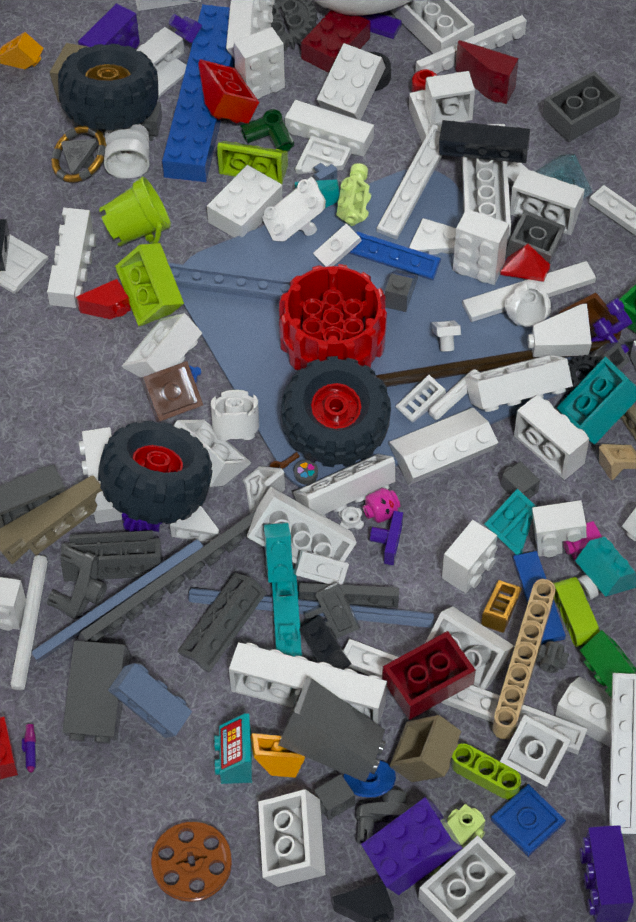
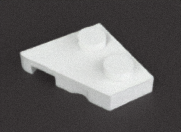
[409,218,456,255]

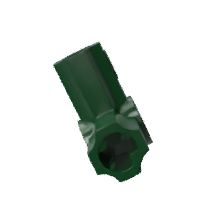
[240,109,294,151]

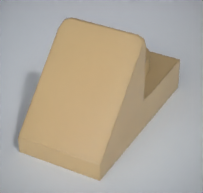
[599,444,636,480]

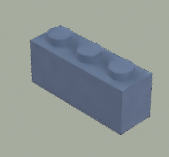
[108,663,192,738]

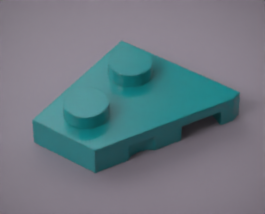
[485,489,536,555]

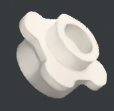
[339,507,364,530]

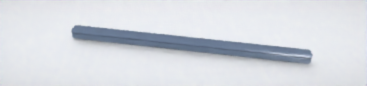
[188,588,434,628]

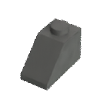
[385,270,418,312]

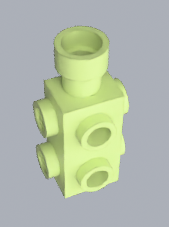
[336,163,371,226]
[428,804,486,876]

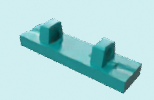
[272,569,302,657]

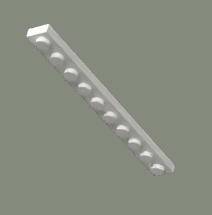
[344,639,587,755]

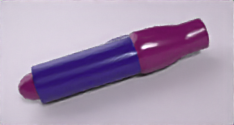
[22,724,36,773]

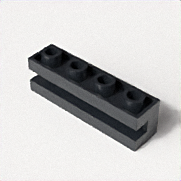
[439,120,530,163]

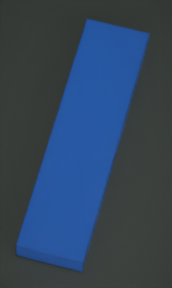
[349,231,441,281]
[513,551,566,645]

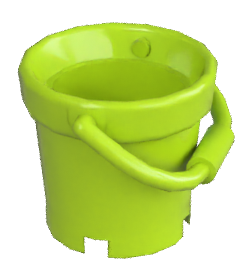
[99,176,171,247]

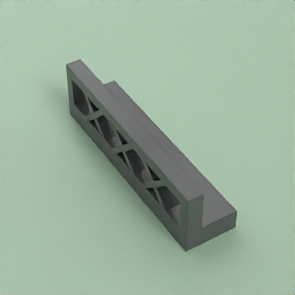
[178,573,267,673]

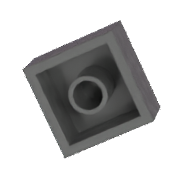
[505,210,566,264]

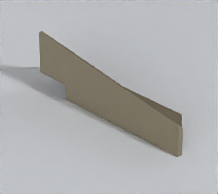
[0,476,102,564]

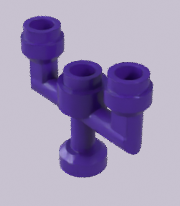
[591,297,633,353]

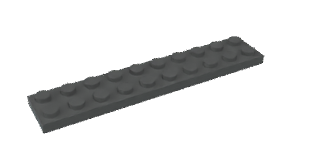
[77,511,256,643]

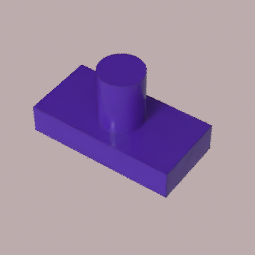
[168,14,202,43]
[370,511,404,565]

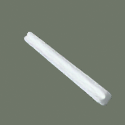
[11,555,48,690]

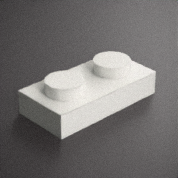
[294,550,349,585]

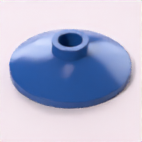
[344,761,396,797]

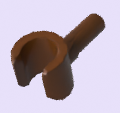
[270,452,300,470]

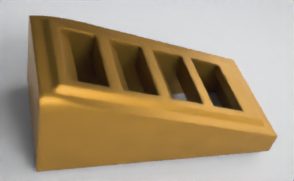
[481,580,522,633]

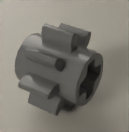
[536,641,569,673]

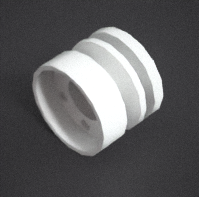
[104,124,150,178]

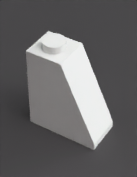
[528,304,591,357]

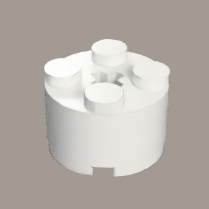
[211,390,259,441]

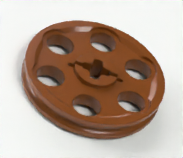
[151,822,232,902]

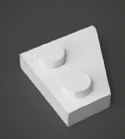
[295,136,351,174]

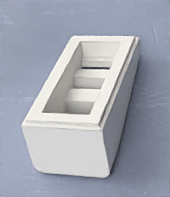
[396,375,446,423]

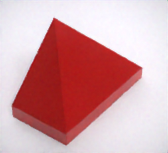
[500,244,550,282]

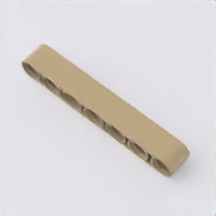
[492,579,555,739]

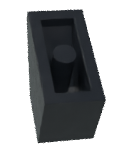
[332,881,394,922]

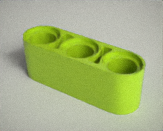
[553,577,600,647]
[451,743,521,800]

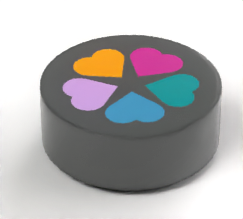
[294,460,318,485]

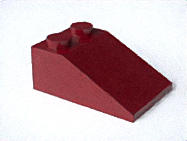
[456,40,519,104]

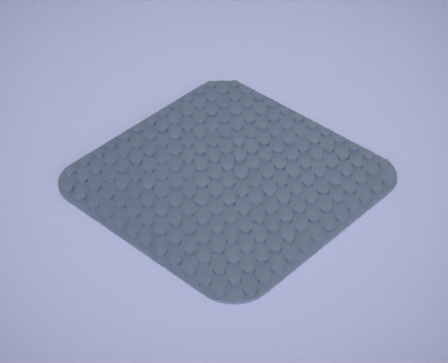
[178,169,575,488]

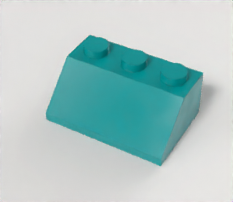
[557,356,636,445]

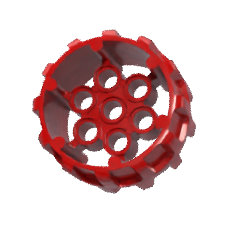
[279,264,387,370]

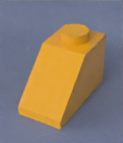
[0,32,44,69]
[250,733,305,778]

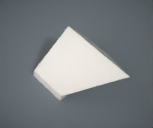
[242,466,285,514]

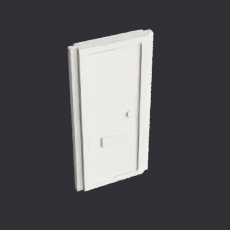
[0,235,48,294]

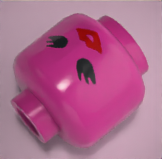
[363,488,400,523]

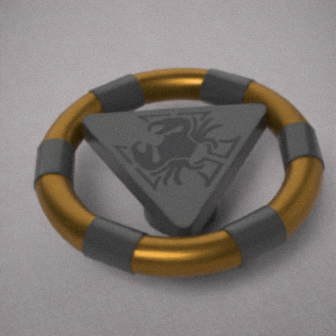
[51,125,107,182]

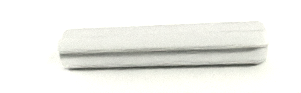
[429,369,480,420]

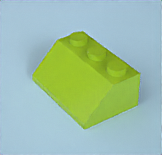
[217,141,288,184]
[115,243,184,326]

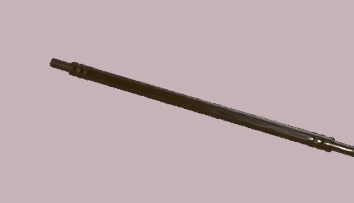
[376,340,610,387]

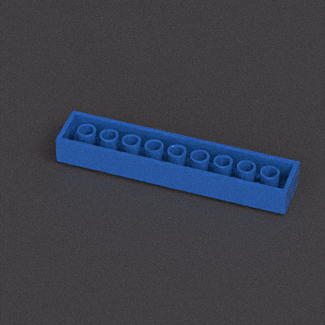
[162,4,235,182]

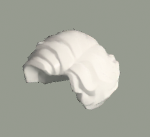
[505,281,551,327]

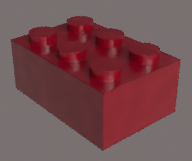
[301,10,371,73]
[382,631,476,720]

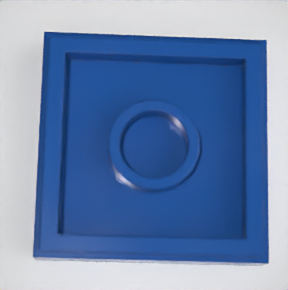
[491,784,566,857]

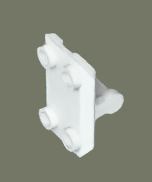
[262,177,326,241]

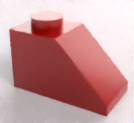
[76,279,131,320]

